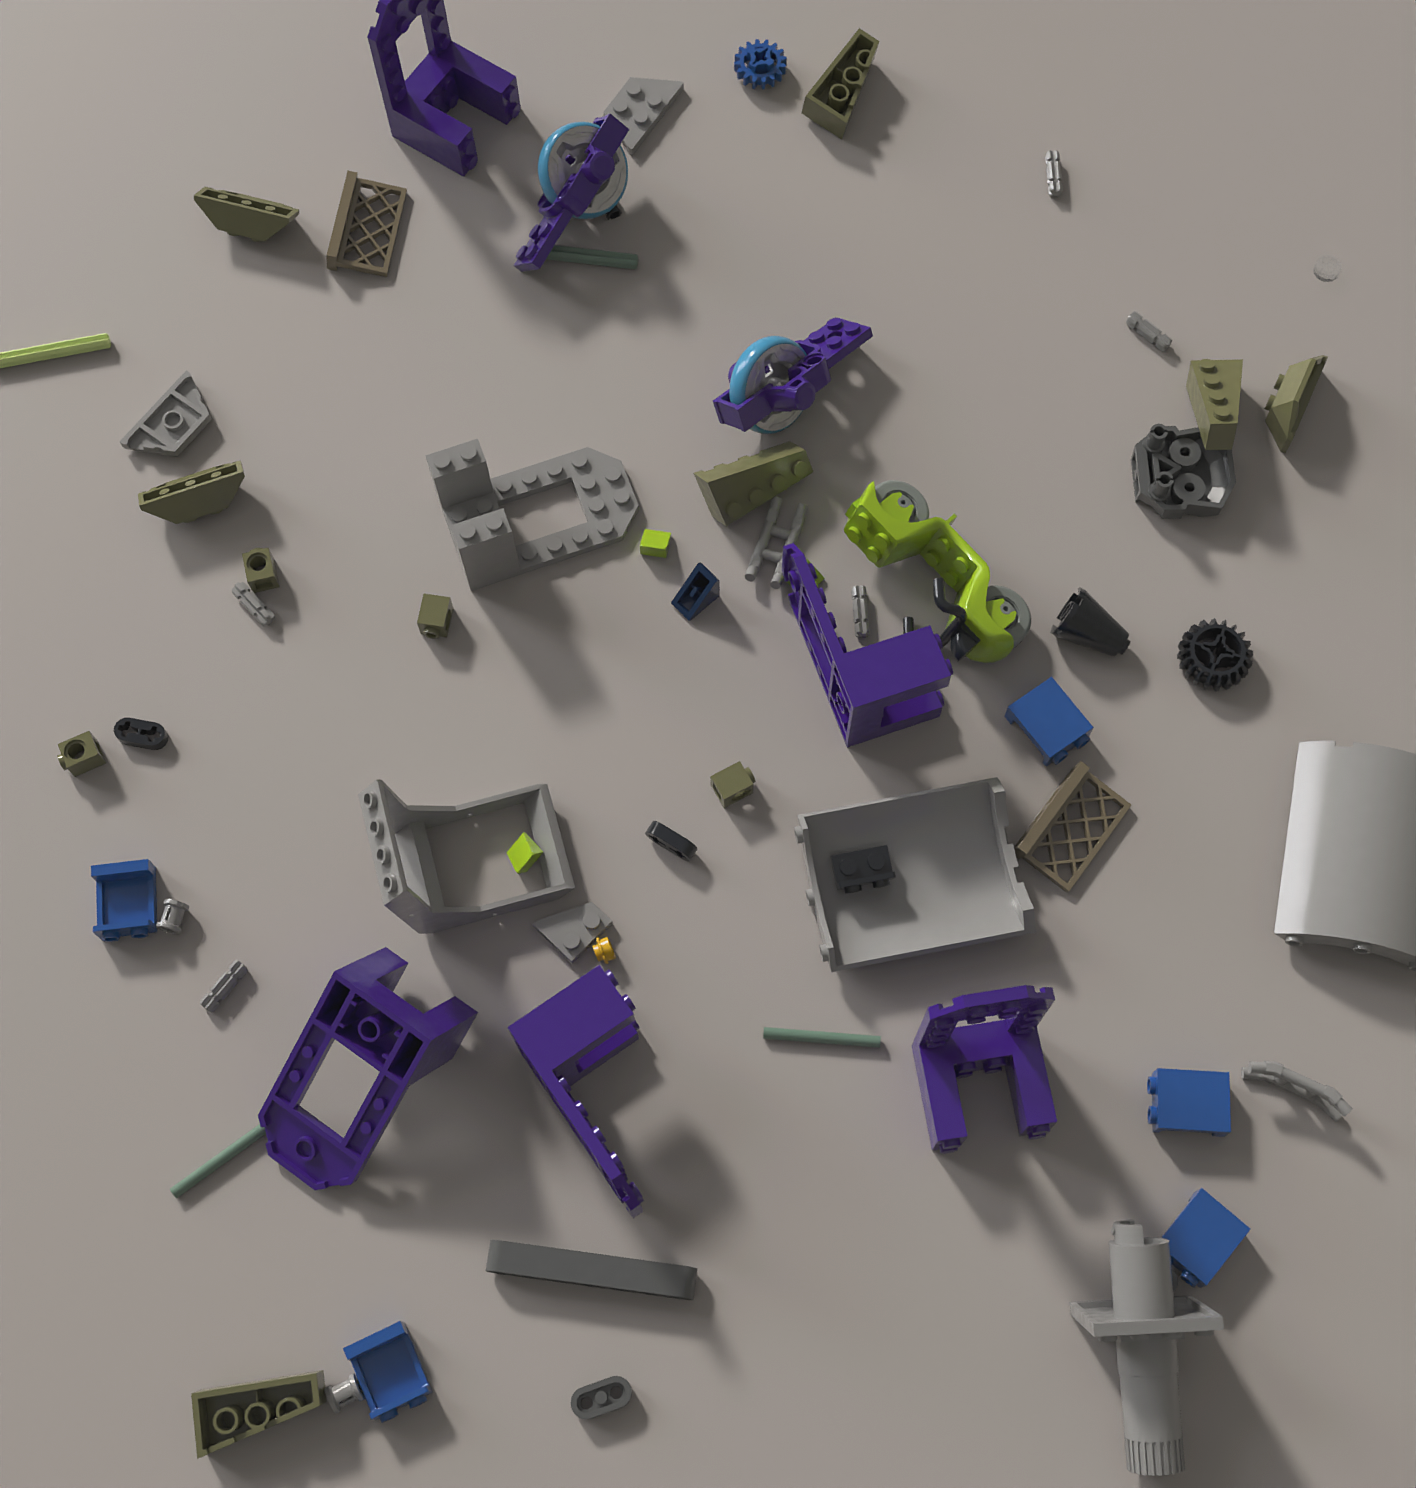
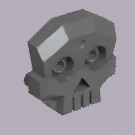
[1131,423,1236,519]

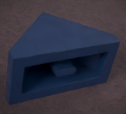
[671,562,720,621]

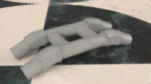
[745,496,808,589]
[1241,1061,1353,1122]

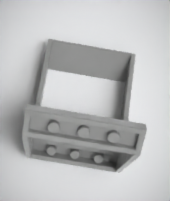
[358,780,575,934]

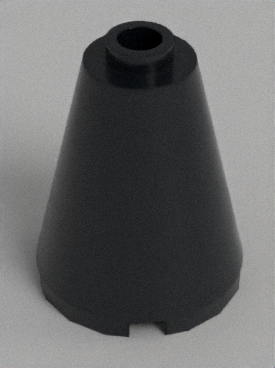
[1050,587,1131,656]

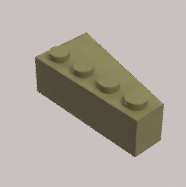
[801,28,879,140]
[1186,359,1243,450]
[693,441,814,526]
[191,1370,327,1459]

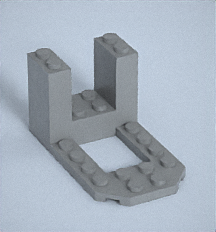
[425,439,639,591]

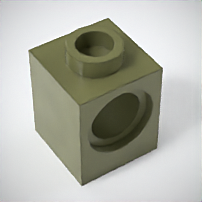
[242,548,280,593]
[417,593,454,639]
[57,731,106,777]
[710,761,756,808]

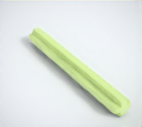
[0,333,111,368]

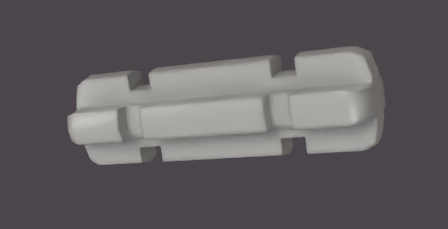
[1045,150,1063,197]
[1126,311,1172,352]
[232,582,275,626]
[851,585,870,638]
[200,960,248,1012]

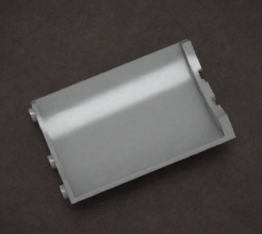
[1274,741,1416,972]
[794,777,1036,972]

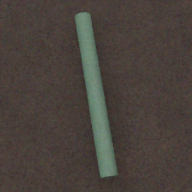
[763,1027,881,1048]
[170,1124,266,1198]

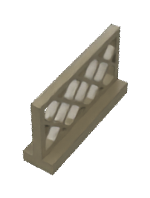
[326,170,407,277]
[1014,761,1131,893]

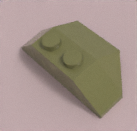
[194,187,299,242]
[1264,355,1328,453]
[138,460,245,524]

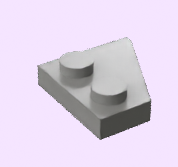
[533,902,613,964]

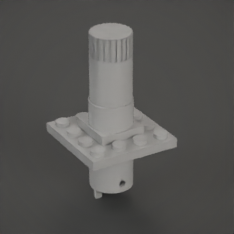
[1070,1219,1224,1476]

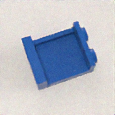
[1004,677,1094,766]
[91,859,158,942]
[1147,1068,1231,1137]
[1161,1188,1251,1288]
[343,1321,433,1423]

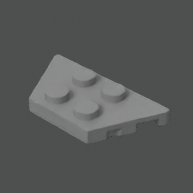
[603,77,684,156]
[120,370,212,457]

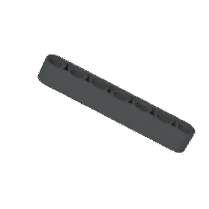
[485,1240,698,1300]

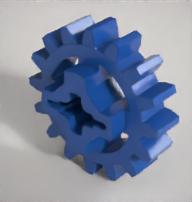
[734,39,787,90]

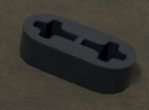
[114,718,169,750]
[645,821,698,861]

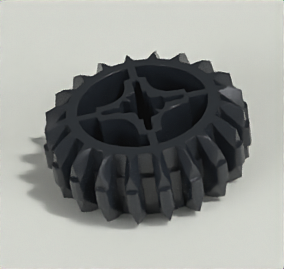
[1177,618,1253,692]

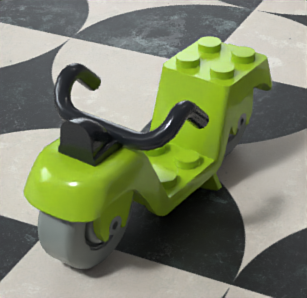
[844,480,1031,663]

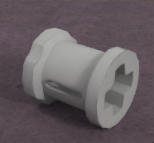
[156,899,190,935]
[325,1373,365,1413]

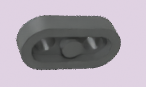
[571,1376,632,1419]

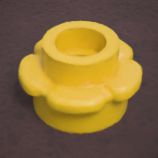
[593,937,616,964]

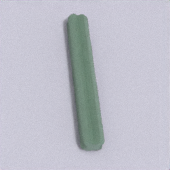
[546,245,638,269]

